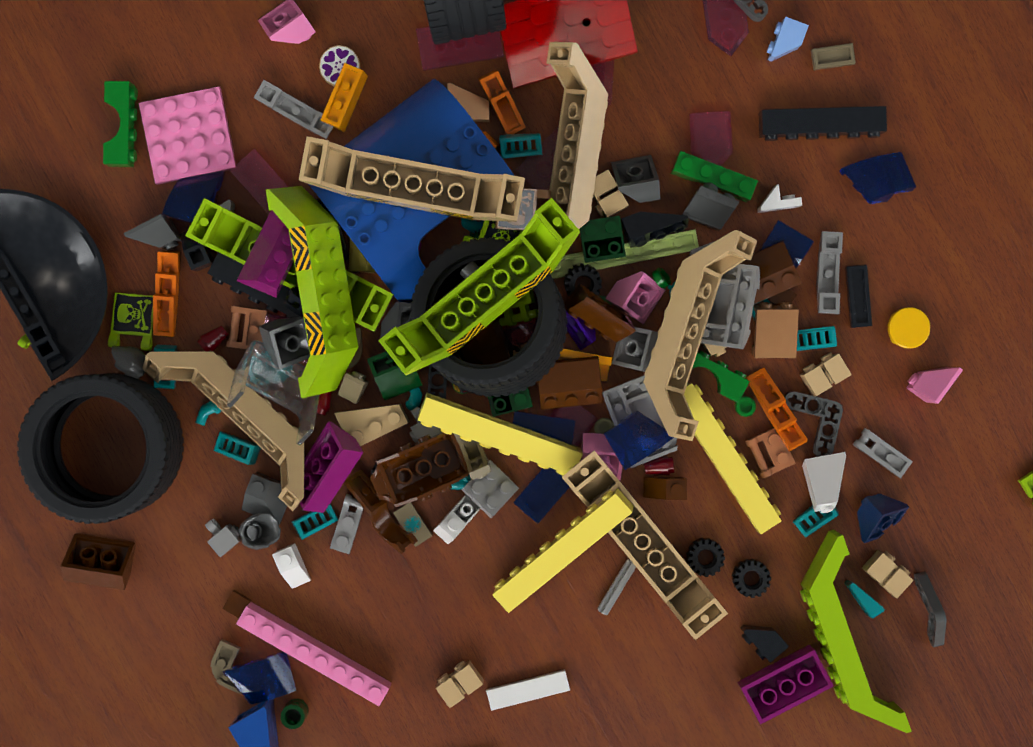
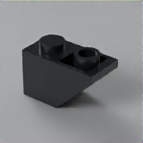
[180,230,214,272]
[740,625,789,663]

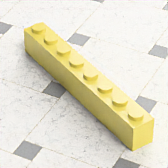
[684,383,781,534]
[418,393,583,475]
[492,488,634,613]

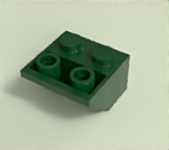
[579,215,626,263]
[367,351,423,401]
[488,387,533,417]

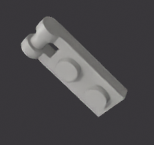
[853,428,913,478]
[330,494,364,554]

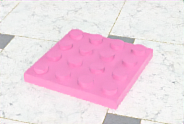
[139,87,237,185]

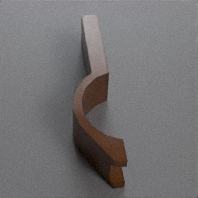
[344,470,418,554]

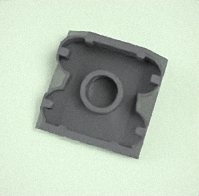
[682,182,740,231]

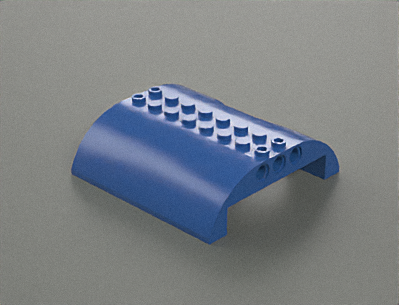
[308,79,514,303]

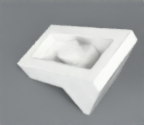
[757,184,802,213]

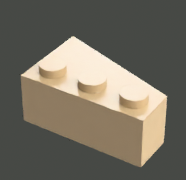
[334,404,410,446]

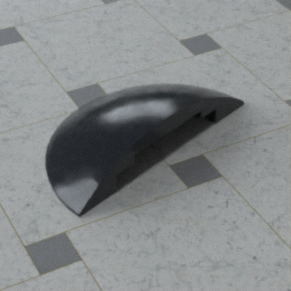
[0,189,108,381]

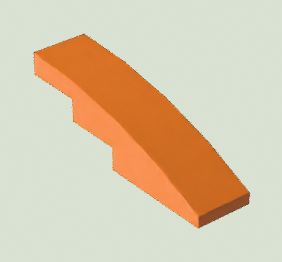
[153,250,180,337]
[746,368,808,452]

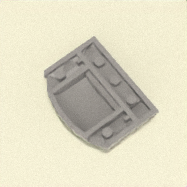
[701,264,760,349]
[602,375,678,468]

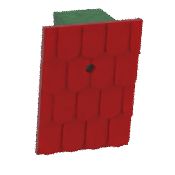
[501,0,638,89]

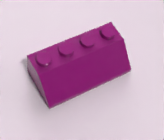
[237,210,294,298]
[300,421,363,513]
[737,645,833,725]

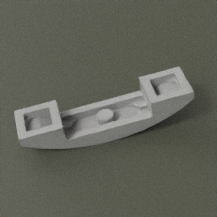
[254,80,333,140]
[817,231,843,314]

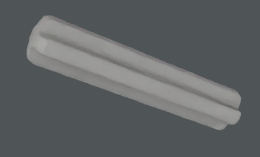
[597,559,636,615]

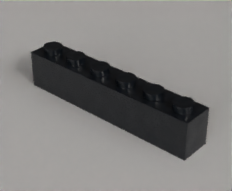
[759,106,887,141]
[207,252,299,318]

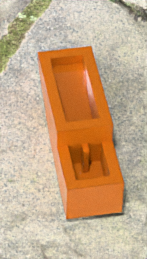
[478,69,526,134]

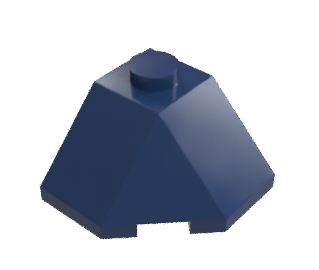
[857,494,909,543]

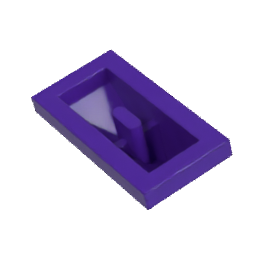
[566,311,596,350]

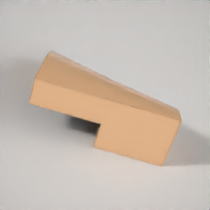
[447,83,490,122]

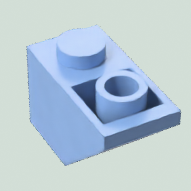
[767,17,809,61]

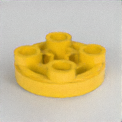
[888,307,930,348]

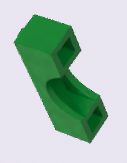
[103,81,138,167]
[670,151,758,203]
[693,351,750,403]

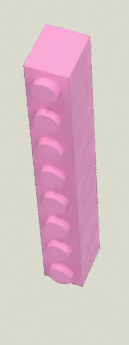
[236,602,391,706]

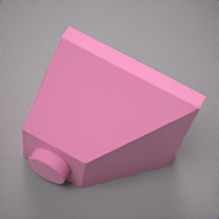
[258,0,316,44]
[606,271,665,324]
[907,367,963,404]
[580,433,625,480]

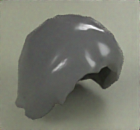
[111,346,146,379]
[239,513,281,550]

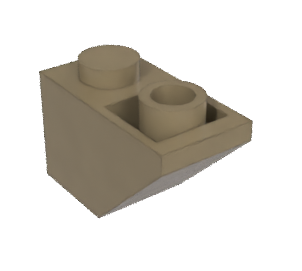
[338,371,369,404]

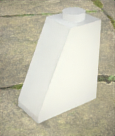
[802,452,846,513]

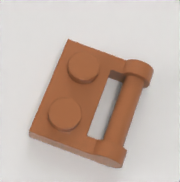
[226,306,268,351]
[745,428,796,479]

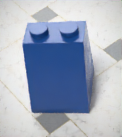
[228,696,279,747]

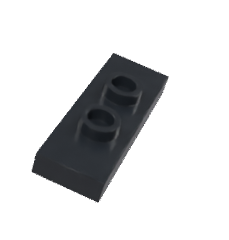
[845,265,872,328]

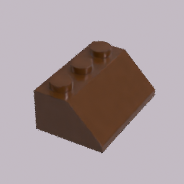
[740,240,802,304]
[565,283,636,342]
[538,356,603,410]
[61,534,135,590]

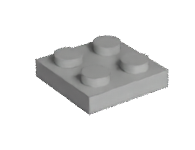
[461,460,519,518]

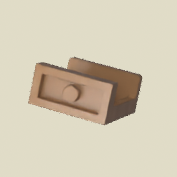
[751,302,799,358]

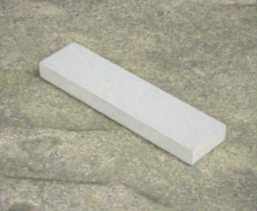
[486,669,570,711]

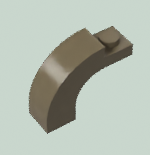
[454,433,492,480]

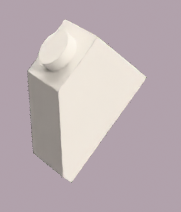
[272,543,311,589]

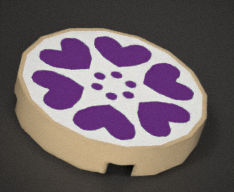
[319,45,360,86]

